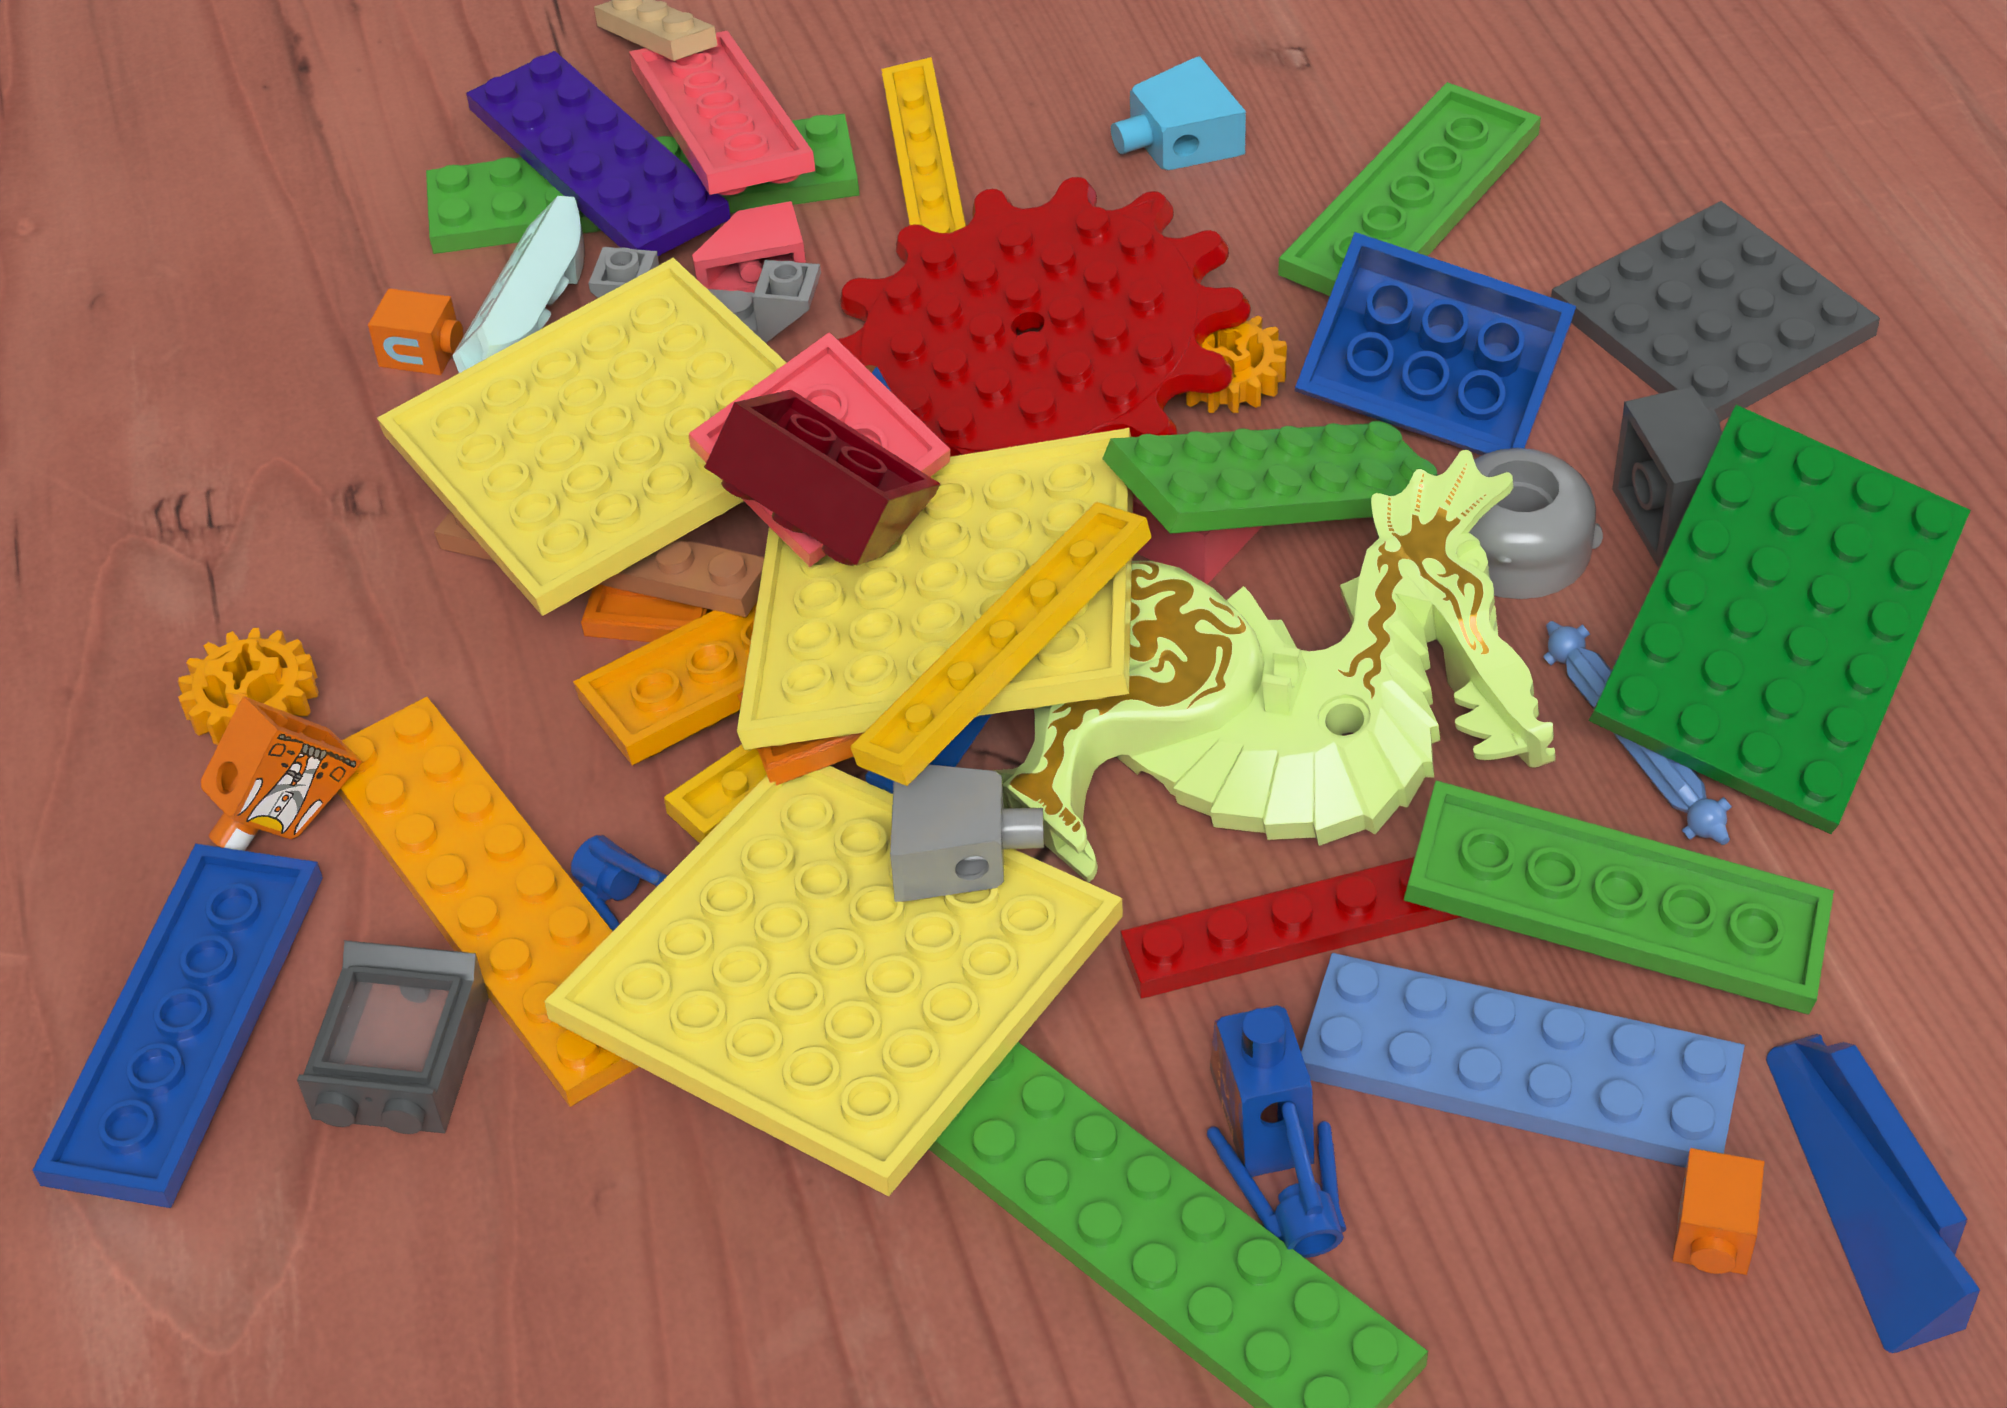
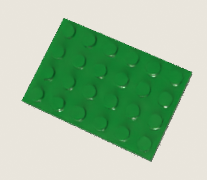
[1588,405,1971,834]

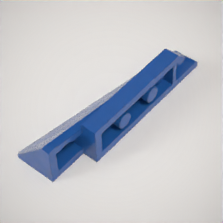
[1766,1034,1980,1353]

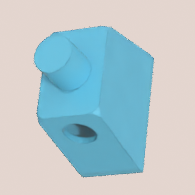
[1111,56,1246,170]

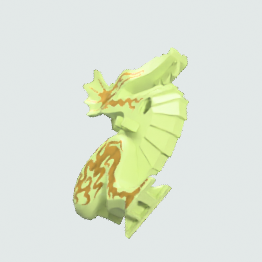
[992,450,1556,883]

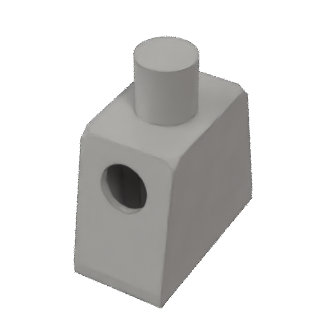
[890,764,1044,902]

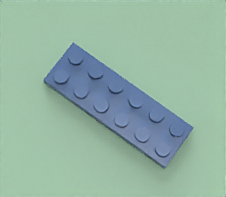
[1301,953,1745,1168]

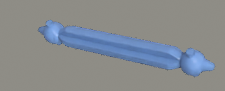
[1543,621,1732,845]

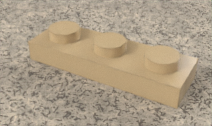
[594,0,718,61]

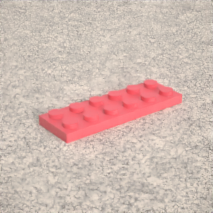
[629,31,815,195]

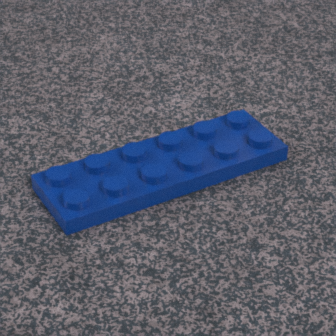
[32,844,323,1208]

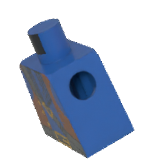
[1210,1005,1314,1177]

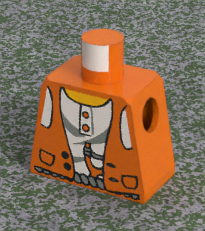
[201,696,362,851]

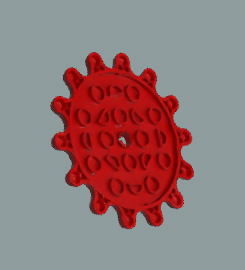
[837,177,1251,457]

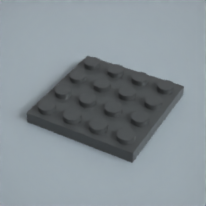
[1551,201,1880,422]

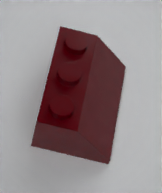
[704,390,940,566]

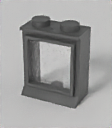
[297,940,489,1134]

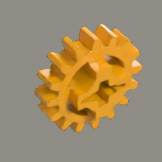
[1177,315,1287,413]
[178,628,319,745]

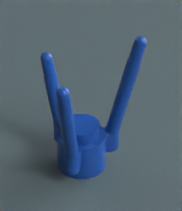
[571,835,668,931]
[1206,1102,1347,1258]

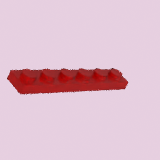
[1120,857,1461,999]

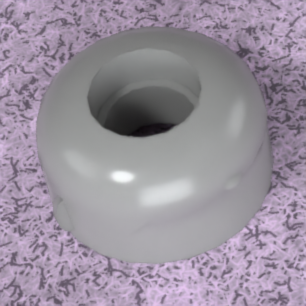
[1469,448,1603,599]

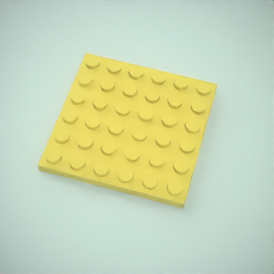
[377,258,787,616]
[737,428,1133,750]
[544,766,1123,1196]

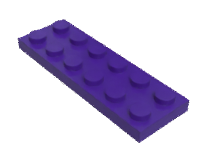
[466,51,731,256]

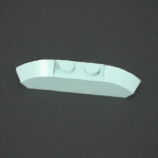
[452,196,584,373]

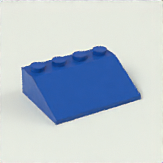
[1295,232,1576,455]

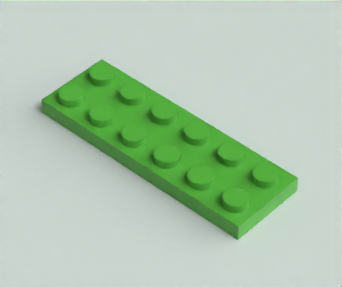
[1278,82,1541,296]
[1102,421,1438,534]
[1404,780,1834,1015]

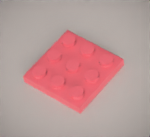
[689,332,950,567]

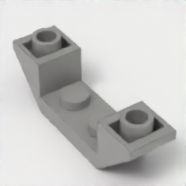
[588,247,821,343]

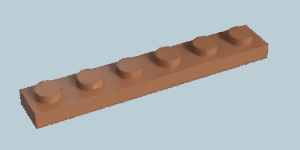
[434,511,764,617]

